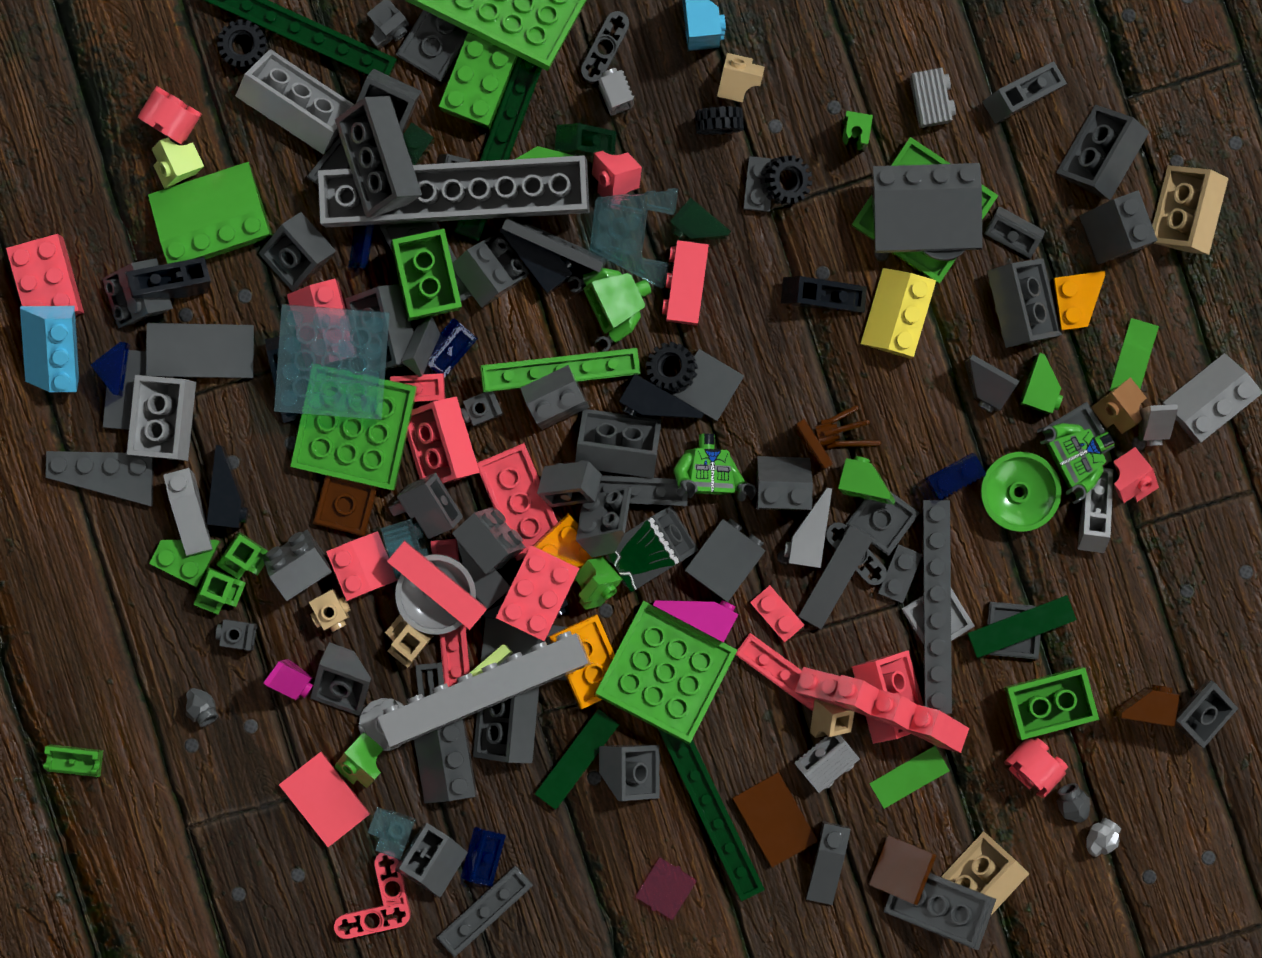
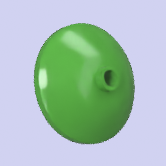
[981,452,1061,532]

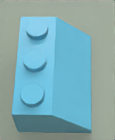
[682,0,726,51]
[20,306,79,392]

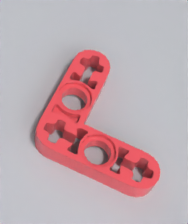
[334,850,411,939]

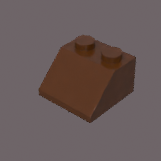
[1113,684,1180,727]

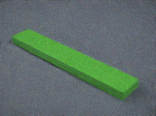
[480,348,641,393]

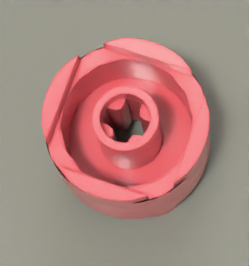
[137,86,202,145]
[1004,738,1068,798]

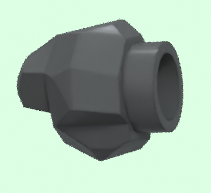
[185,688,218,727]
[1057,783,1090,823]

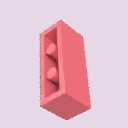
[662,240,709,326]

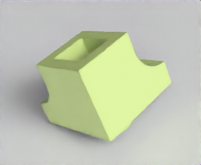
[152,137,204,189]

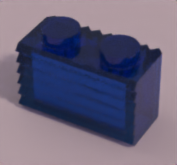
[925,453,986,500]

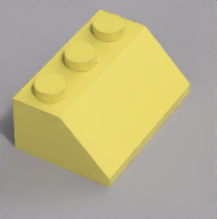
[860,268,936,359]

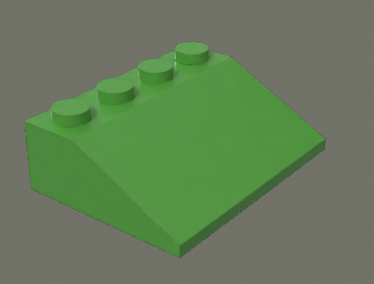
[148,162,273,264]

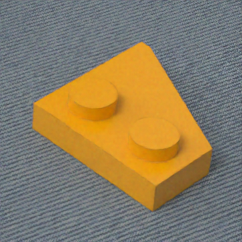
[1053,271,1105,331]

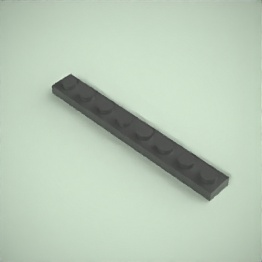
[922,500,952,714]

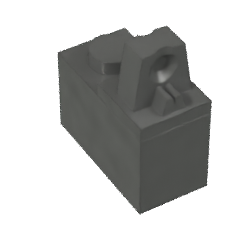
[388,472,463,539]

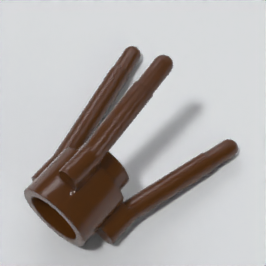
[815,405,881,449]

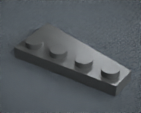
[46,451,154,506]

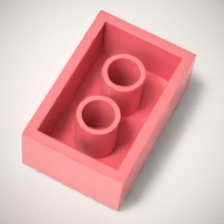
[6,234,84,316]
[496,545,580,641]

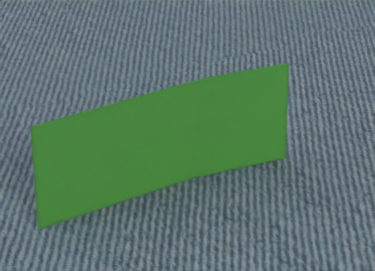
[1110,318,1159,391]
[869,746,950,809]

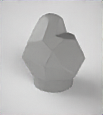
[1087,818,1121,857]

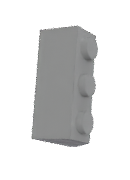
[1162,353,1262,444]
[127,375,196,461]

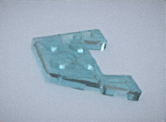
[590,188,678,288]

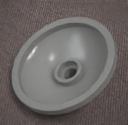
[395,554,476,635]

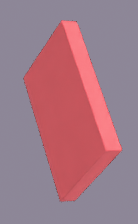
[279,751,370,847]

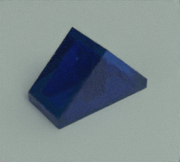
[91,342,130,397]

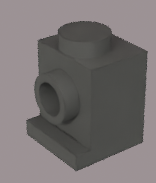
[461,391,504,427]
[216,619,257,651]

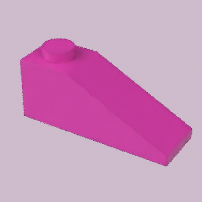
[653,600,738,643]
[264,659,314,700]

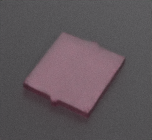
[635,857,697,920]

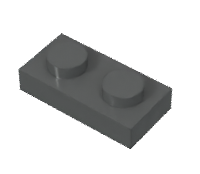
[743,156,772,212]
[878,544,923,603]

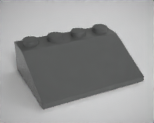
[871,163,982,253]

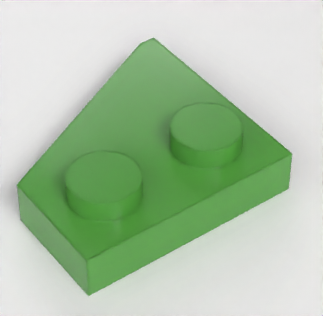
[149,540,221,587]

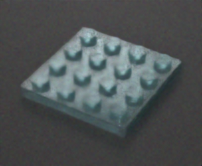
[274,304,390,420]

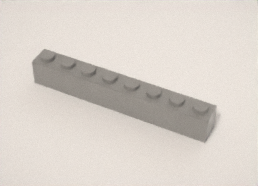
[378,631,591,748]

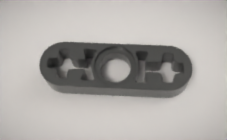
[581,11,629,84]
[826,522,887,585]

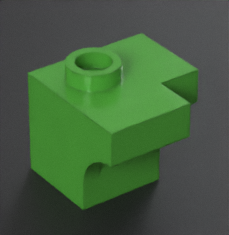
[216,531,268,580]
[575,556,623,610]
[193,567,246,614]
[334,732,383,788]

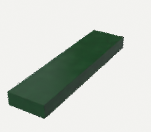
[967,595,1077,658]
[535,708,620,810]

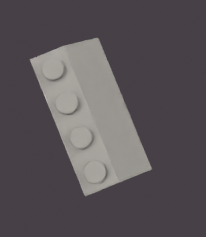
[235,49,354,154]

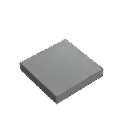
[901,588,975,645]

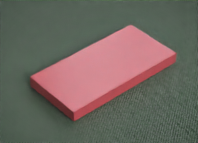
[477,443,558,561]

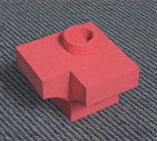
[592,151,642,207]
[1113,447,1159,503]

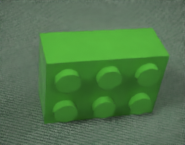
[439,33,518,130]
[391,229,462,321]
[1004,667,1099,740]

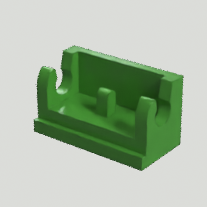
[842,111,873,151]
[43,745,103,777]

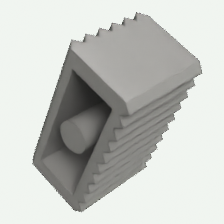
[598,68,634,116]
[910,68,956,128]
[795,735,860,793]

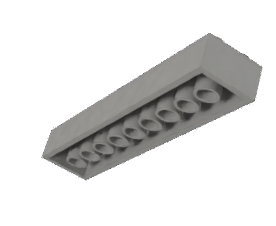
[318,155,589,228]

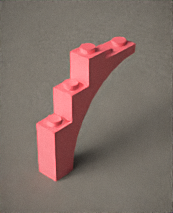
[795,667,969,753]

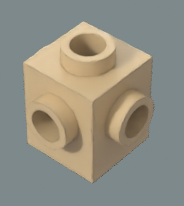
[309,589,351,632]

